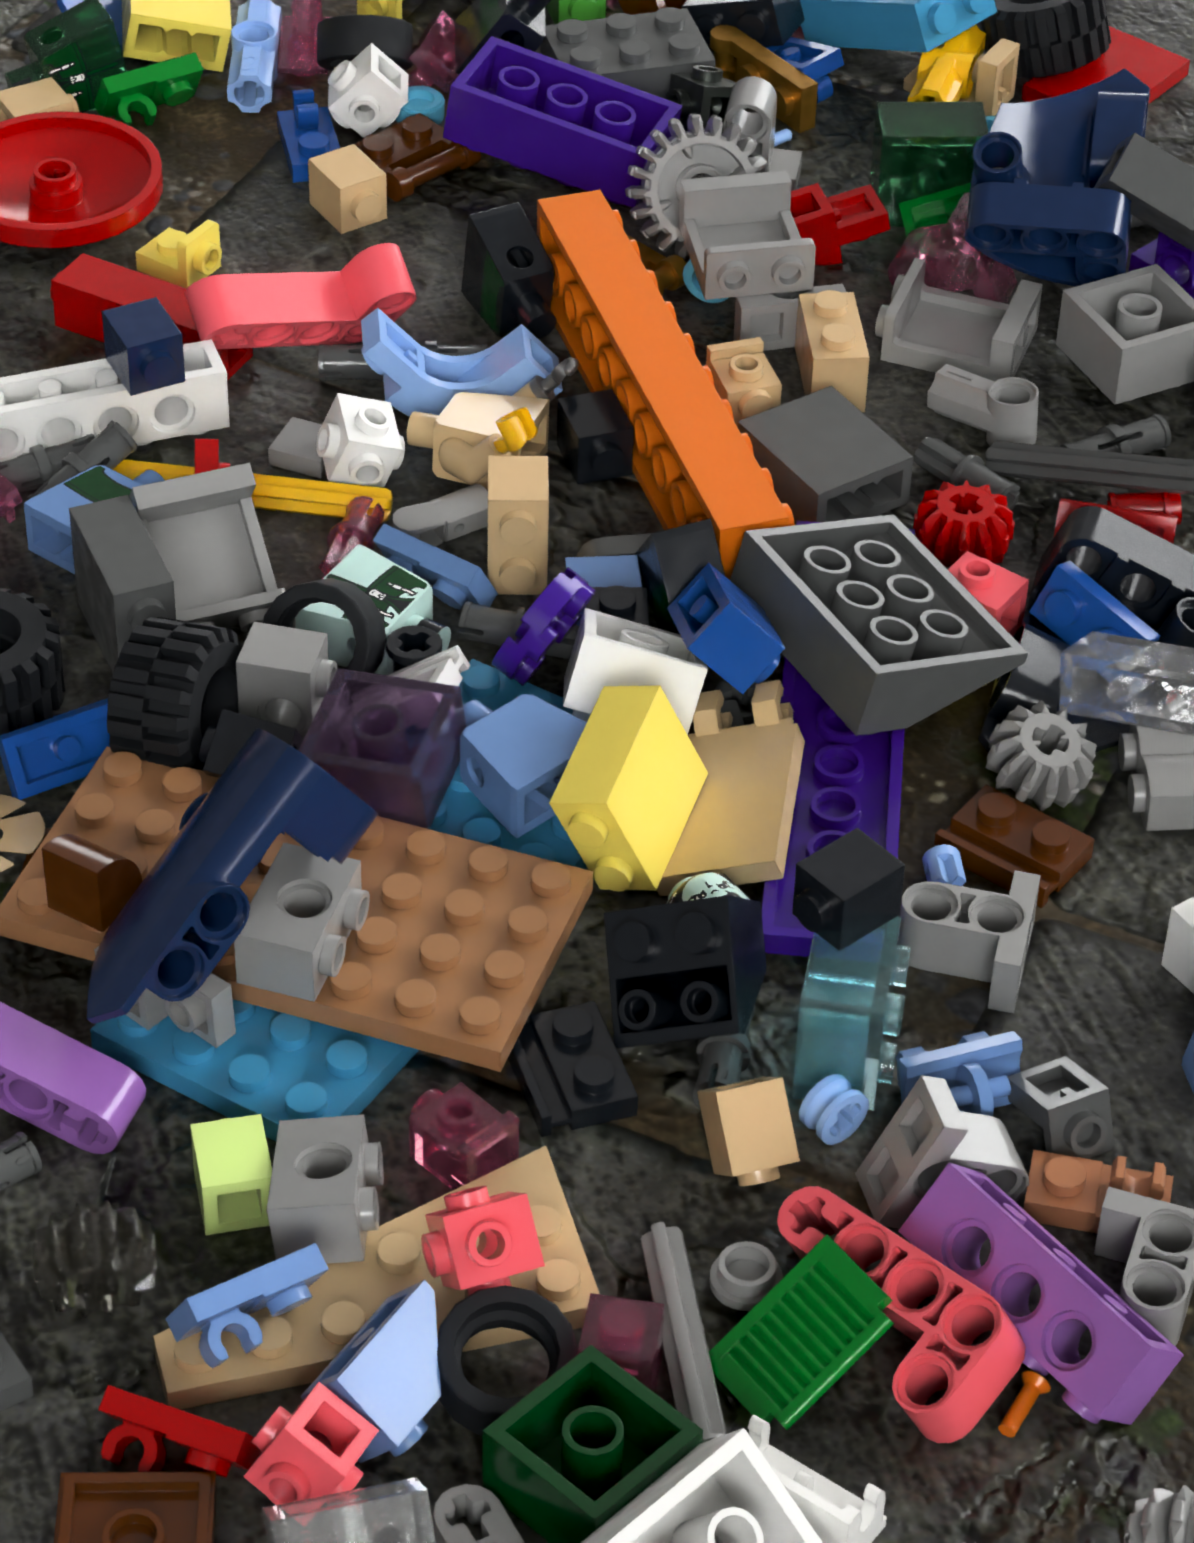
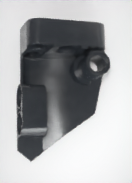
[978,506,1194,753]

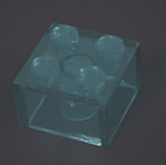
[792,916,911,1111]

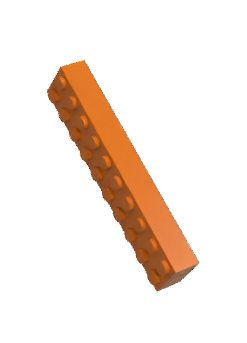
[537,189,795,580]

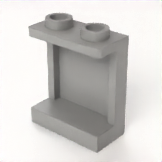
[679,170,816,300]
[875,258,1043,381]
[129,462,285,632]

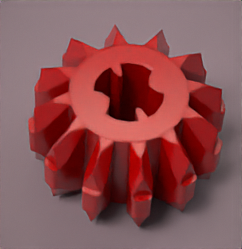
[913,480,1015,567]

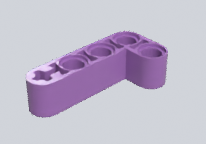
[0,1002,146,1154]

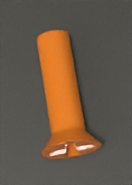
[998,1371,1051,1438]

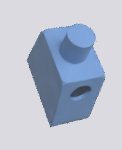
[454,694,587,839]

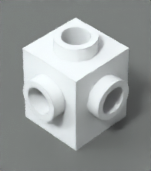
[328,43,408,138]
[316,393,405,487]

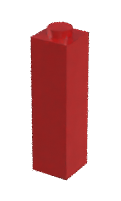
[50,253,253,381]

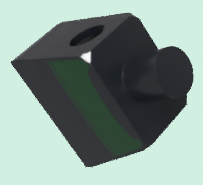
[455,0,551,75]
[461,202,556,339]
[635,518,725,667]

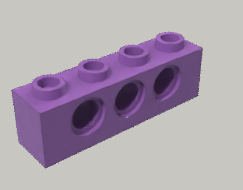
[898,1163,1184,1425]

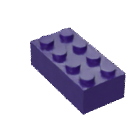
[443,36,682,208]

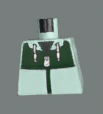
[295,544,451,677]

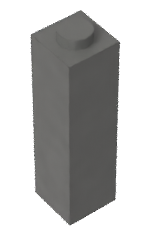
[1094,133,1194,252]

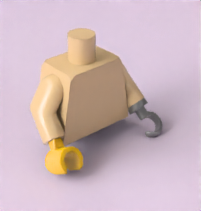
[407,357,579,489]

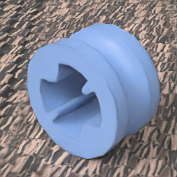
[799,1074,869,1145]

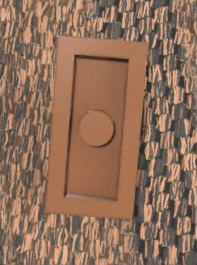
[1023,1150,1174,1233]

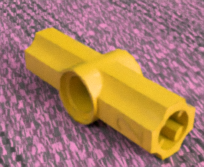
[906,24,986,130]

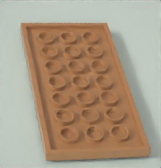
[0,746,593,1072]

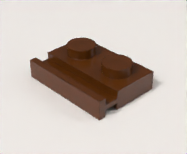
[934,784,1095,908]

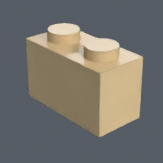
[795,290,870,412]
[487,456,549,595]

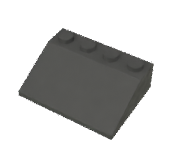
[730,514,1028,736]

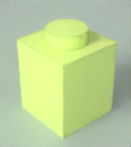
[190,1114,272,1235]

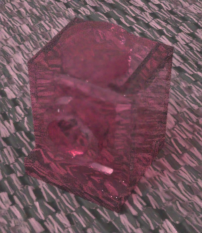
[409,1082,519,1190]

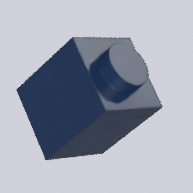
[102,297,185,396]

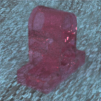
[888,192,1017,304]

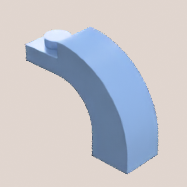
[361,308,563,417]

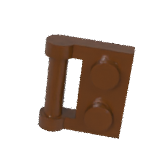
[354,113,481,202]

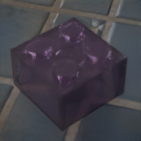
[298,668,466,829]

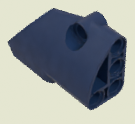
[964,69,1150,287]
[87,728,378,1024]

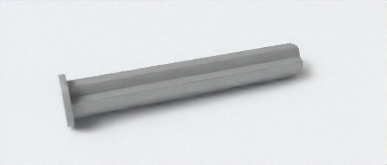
[641,1222,727,1443]

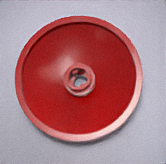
[0,112,163,248]

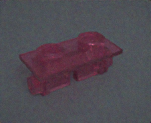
[277,0,330,77]

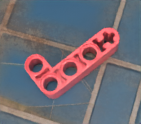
[185,243,417,349]
[777,1186,1025,1443]

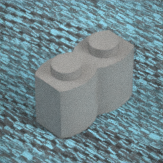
[1118,713,1194,831]

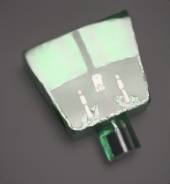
[5,0,127,113]

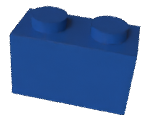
[667,562,785,695]

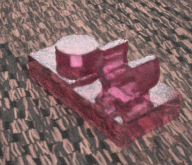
[408,10,459,94]

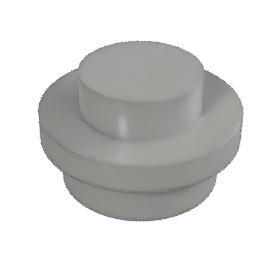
[709,1241,783,1311]

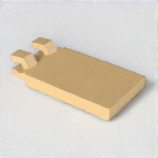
[657,680,805,896]

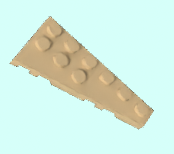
[153,1145,604,1410]

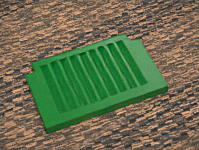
[709,1234,894,1430]

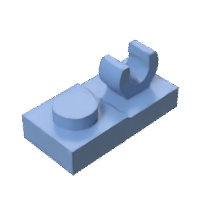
[373,524,498,609]
[165,1243,329,1369]

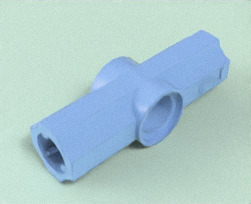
[227,0,282,113]

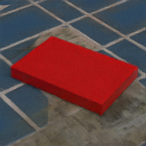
[1022,26,1190,104]

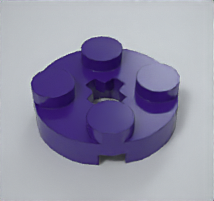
[492,567,596,686]

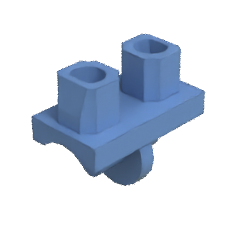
[896,1031,1023,1116]

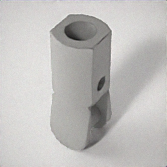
[392,484,488,547]

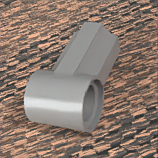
[927,364,1039,447]

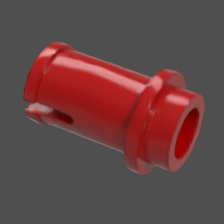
[1107,491,1182,525]

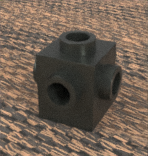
[665,65,745,134]

